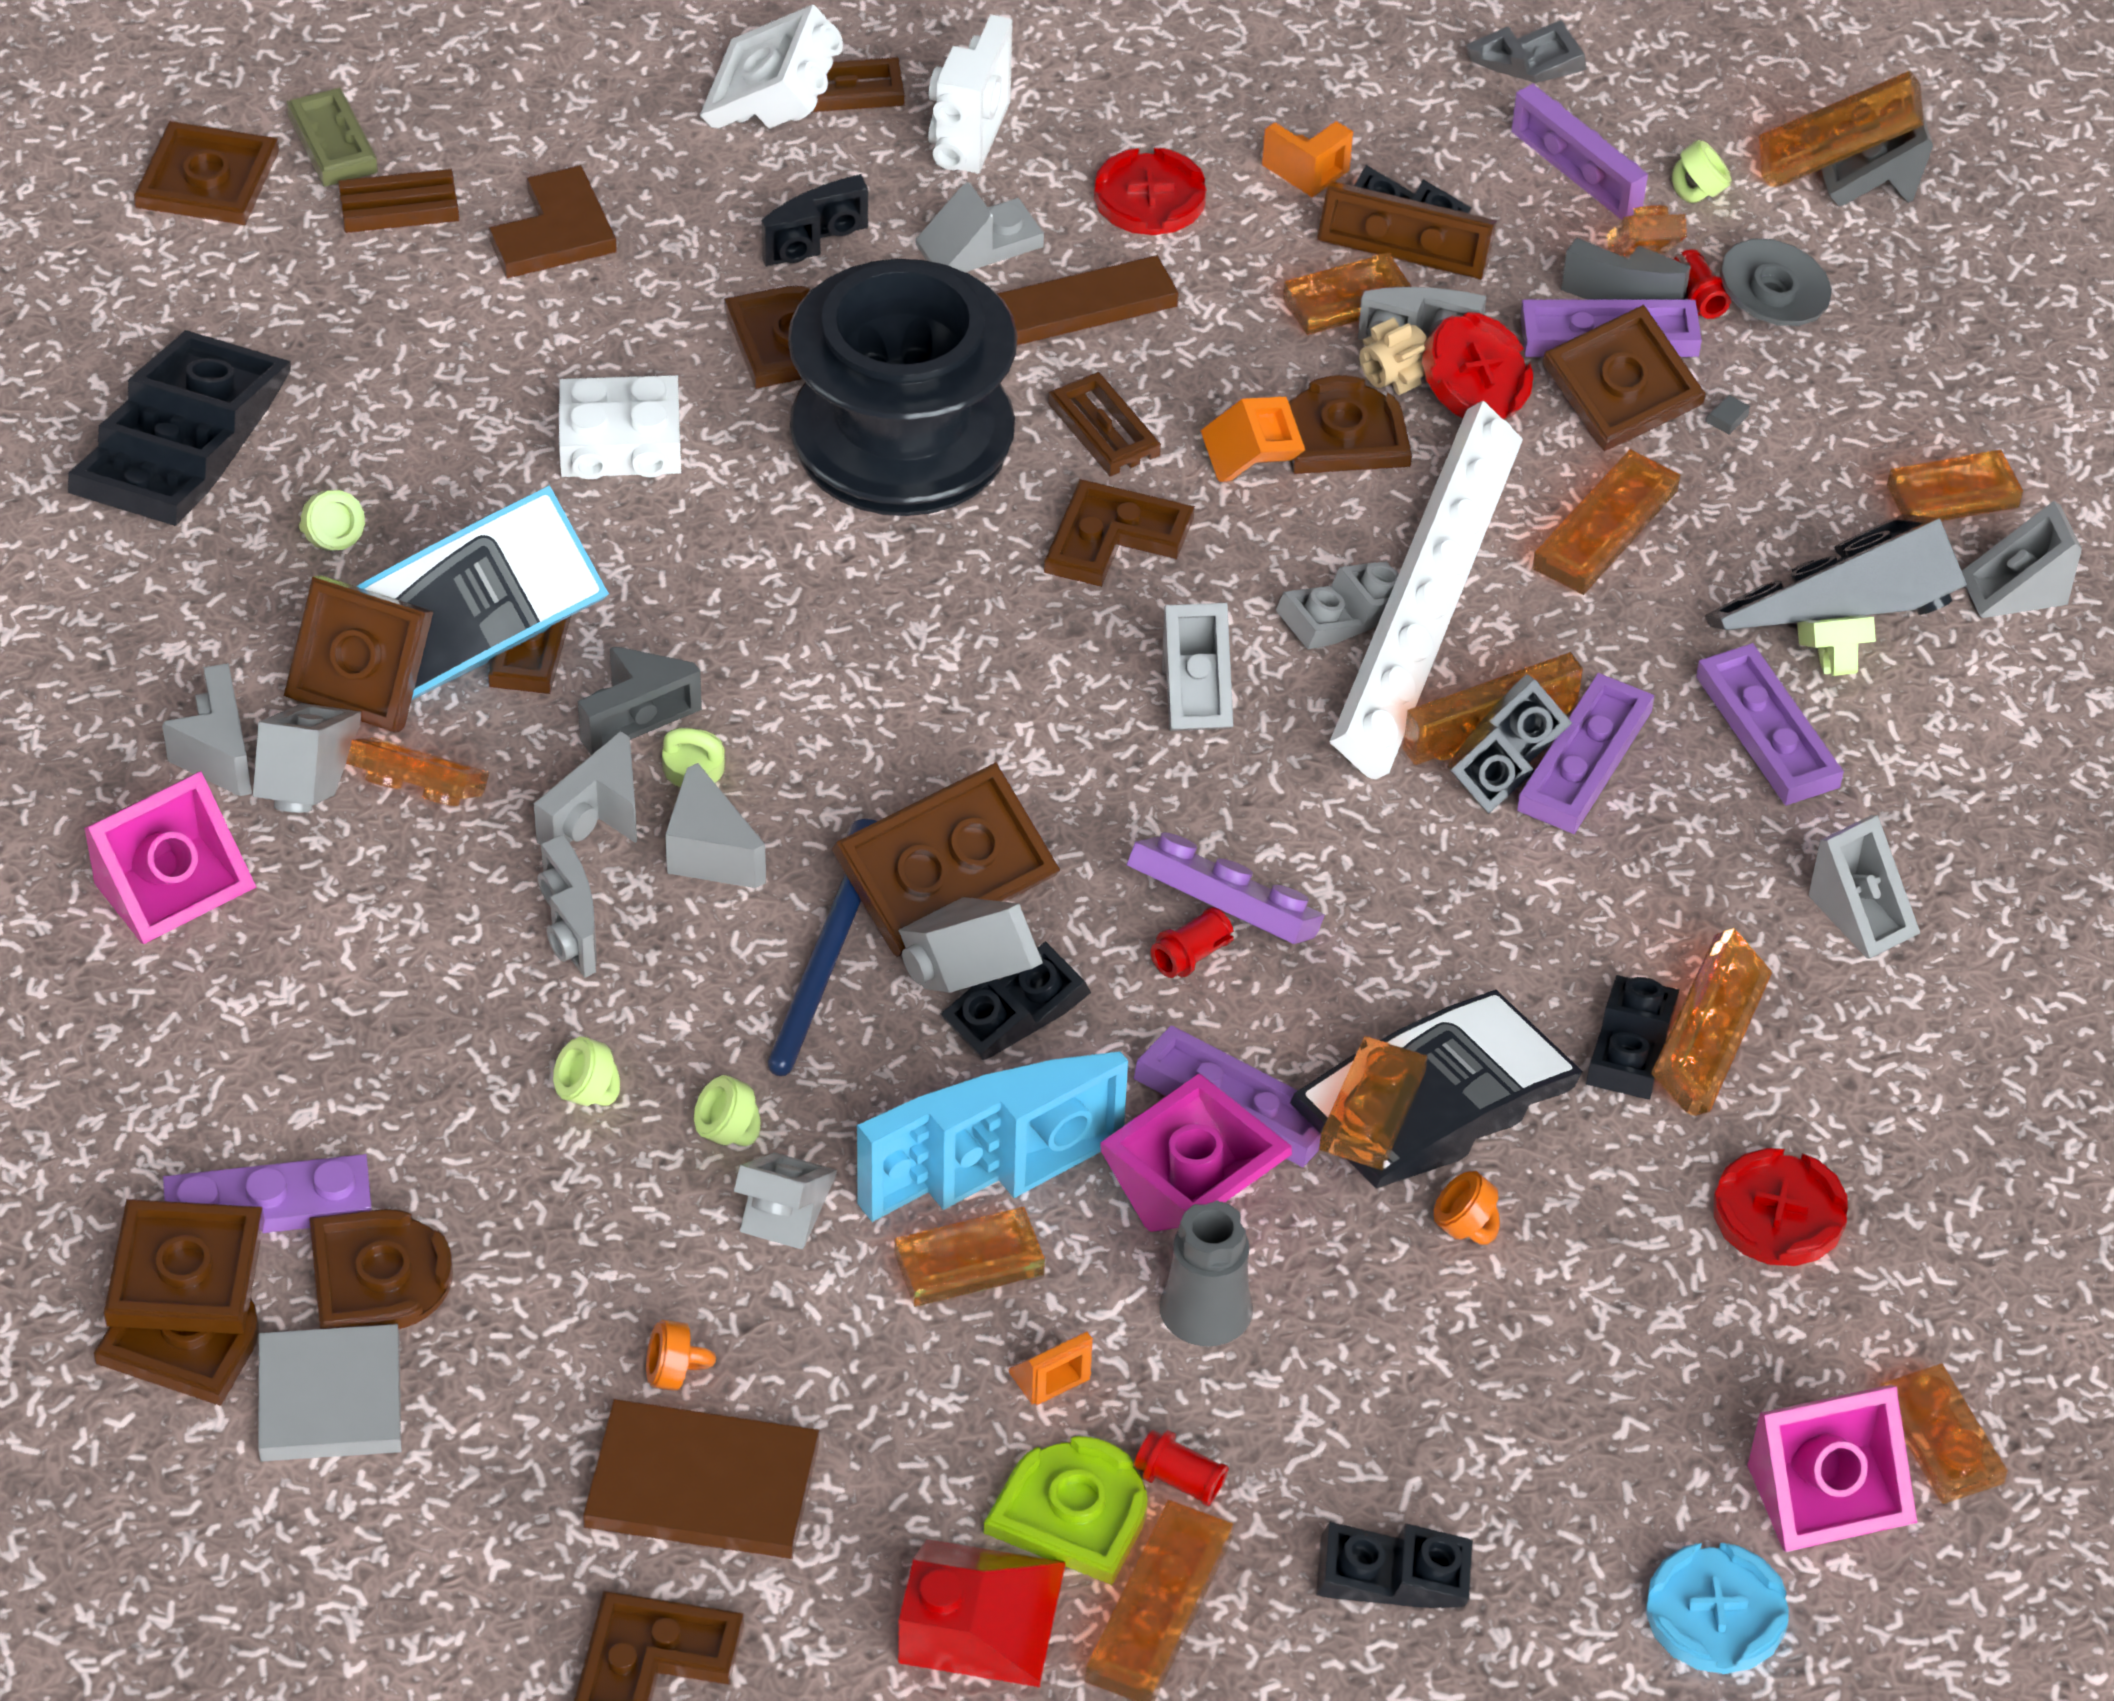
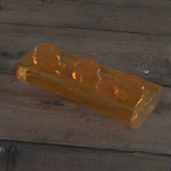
[1759,70,1924,187]
[1532,449,1681,595]
[1403,652,1583,765]
[1651,928,1773,1116]
[1085,1499,1234,1701]

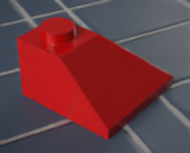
[898,1539,1066,1688]

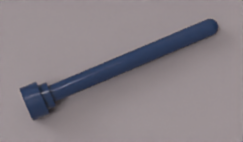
[768,819,877,1076]

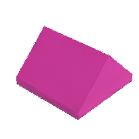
[85,771,256,944]
[1100,1073,1292,1232]
[1748,1384,1917,1552]

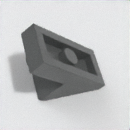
[1818,101,1933,207]
[578,647,702,755]

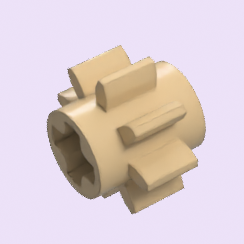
[1359,317,1427,395]

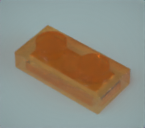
[1607,205,1687,255]
[1283,252,1412,335]
[1887,449,2023,521]
[346,738,490,806]
[1319,1036,1428,1171]
[894,1206,1045,1307]
[1880,1363,2008,1504]

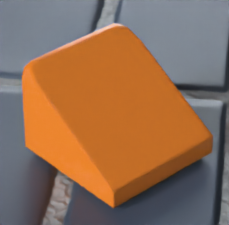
[1009,1331,1093,1406]

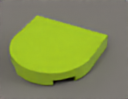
[984,1436,1148,1585]

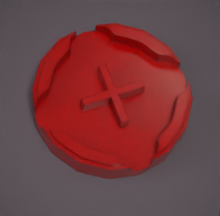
[1094,147,1207,235]
[1422,312,1534,420]
[1714,1148,1848,1266]

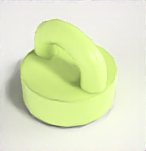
[1672,140,1731,203]
[299,490,365,550]
[662,728,725,787]
[553,1036,620,1106]
[694,1075,761,1147]

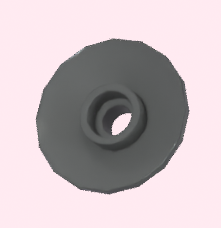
[1720,238,1832,326]

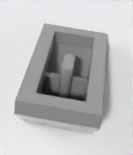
[1962,501,2082,618]
[665,763,766,888]
[1808,815,1920,959]

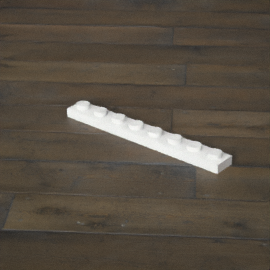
[1330,400,1523,780]

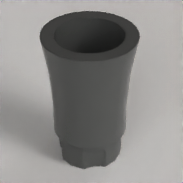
[1160,1201,1253,1346]

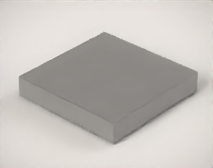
[259,1324,402,1461]

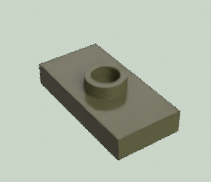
[287,88,378,187]

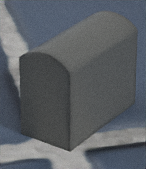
[1706,395,1750,435]

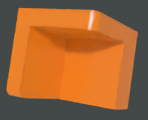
[1262,121,1353,198]
[1200,397,1305,482]

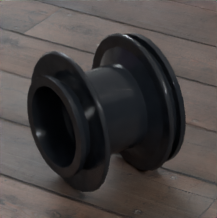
[788,259,1018,516]

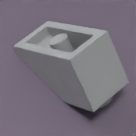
[253,703,361,813]
[899,897,1043,993]

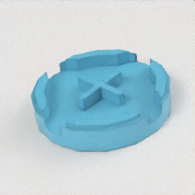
[1646,1543,1789,1674]

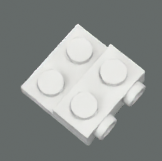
[700,4,843,128]
[928,15,1012,174]
[559,375,681,479]

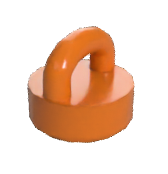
[1433,1171,1500,1245]
[646,1319,716,1391]

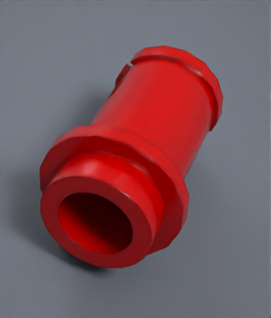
[1674,249,1731,319]
[1150,907,1234,978]
[1134,1430,1229,1506]

